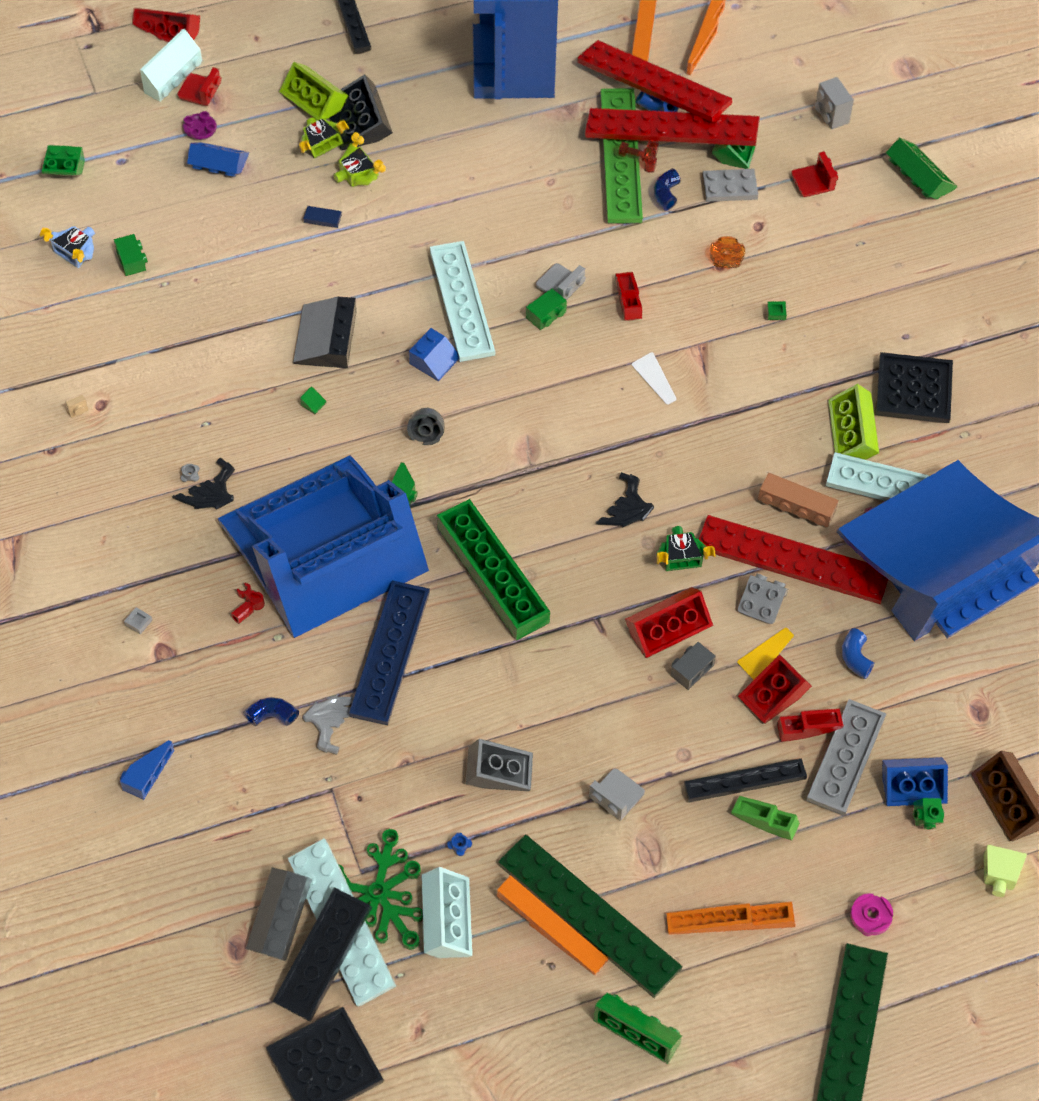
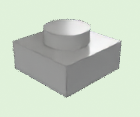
[124,607,152,634]

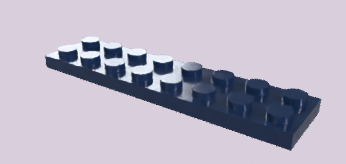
[349,580,430,726]

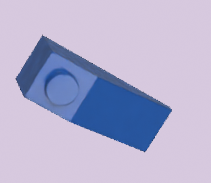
[120,740,174,800]

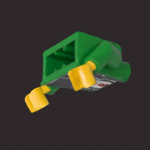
[656,526,716,571]

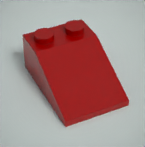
[738,654,812,724]

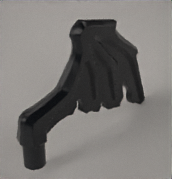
[172,458,235,510]
[596,472,654,528]

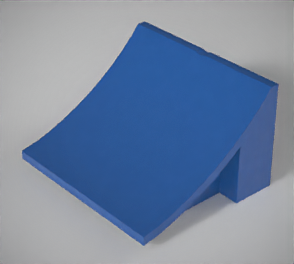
[473,0,558,100]
[218,455,429,638]
[837,460,1039,641]

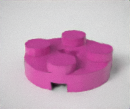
[850,893,893,936]

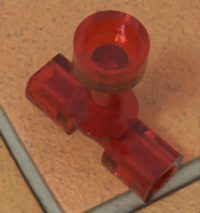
[618,141,659,173]

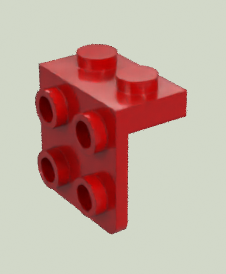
[177,67,222,106]
[791,151,838,197]

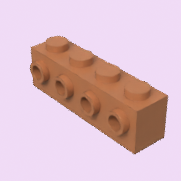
[758,472,839,527]

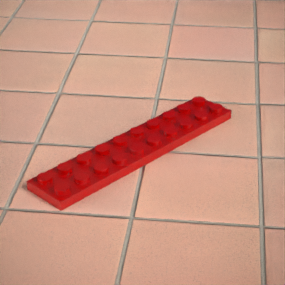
[577,40,733,122]
[585,108,760,146]
[699,515,888,605]

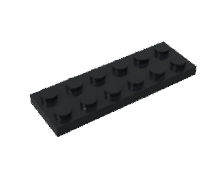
[272,887,372,1022]

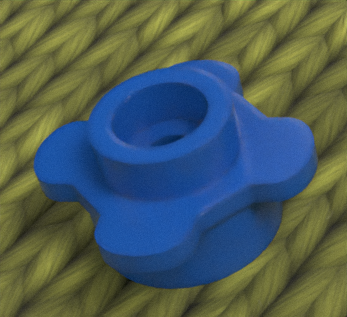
[447,833,472,856]

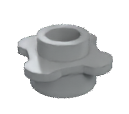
[181,464,200,482]

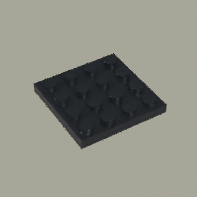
[876,352,953,423]
[266,1007,384,1101]

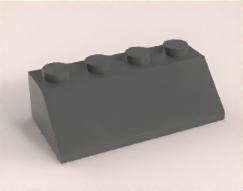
[246,867,312,961]

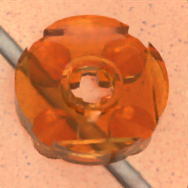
[710,236,745,268]

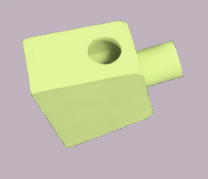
[984,845,1027,897]

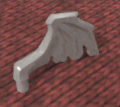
[303,695,354,755]

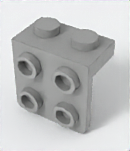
[536,263,586,300]
[738,573,789,624]
[589,769,645,821]

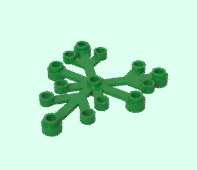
[338,829,423,950]

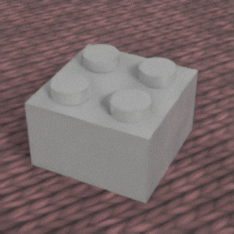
[815,77,854,129]

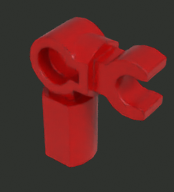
[231,582,265,624]

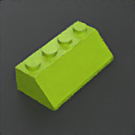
[279,61,348,120]
[828,384,879,460]

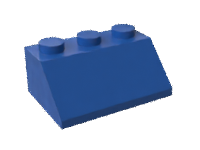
[187,142,249,176]
[882,757,948,806]

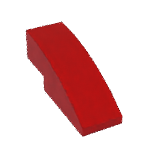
[615,272,642,320]
[777,708,844,742]

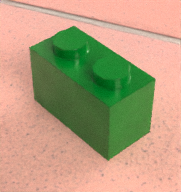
[114,234,148,276]
[526,288,567,331]

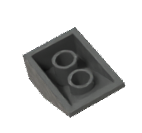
[466,739,533,791]

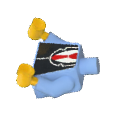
[39,226,95,268]

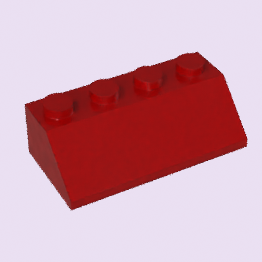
[625,587,714,658]

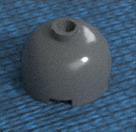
[407,407,445,445]

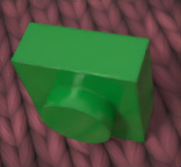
[767,301,787,320]

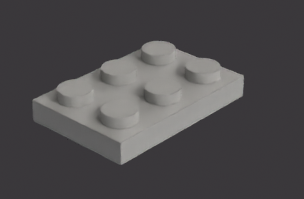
[703,169,758,202]

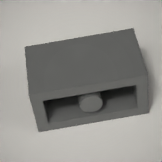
[671,642,716,690]

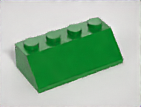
[886,137,958,199]
[593,992,682,1064]

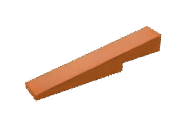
[632,0,657,61]
[687,0,726,75]
[497,875,608,975]
[666,901,795,935]

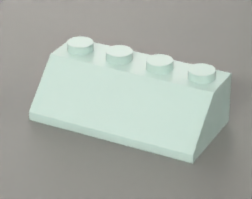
[140,29,202,102]
[422,867,472,958]

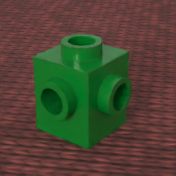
[913,798,944,830]

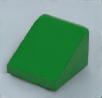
[300,386,327,414]

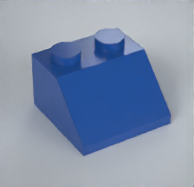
[409,328,459,382]

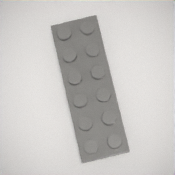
[806,699,886,816]

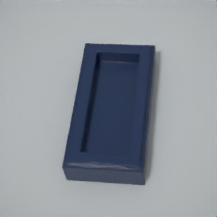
[304,206,342,228]

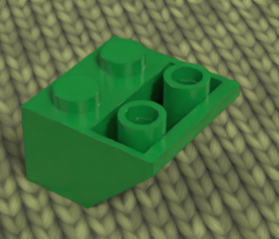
[42,145,85,175]

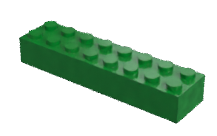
[437,499,550,641]

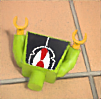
[299,117,349,159]
[334,132,386,187]

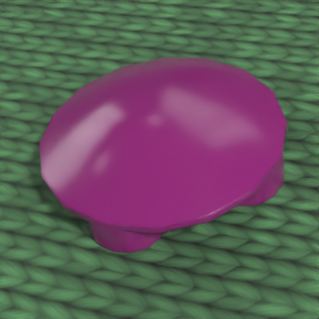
[183,111,217,140]

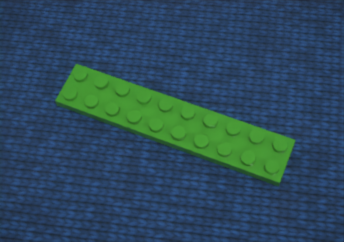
[601,88,643,223]

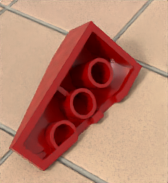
[132,8,201,43]

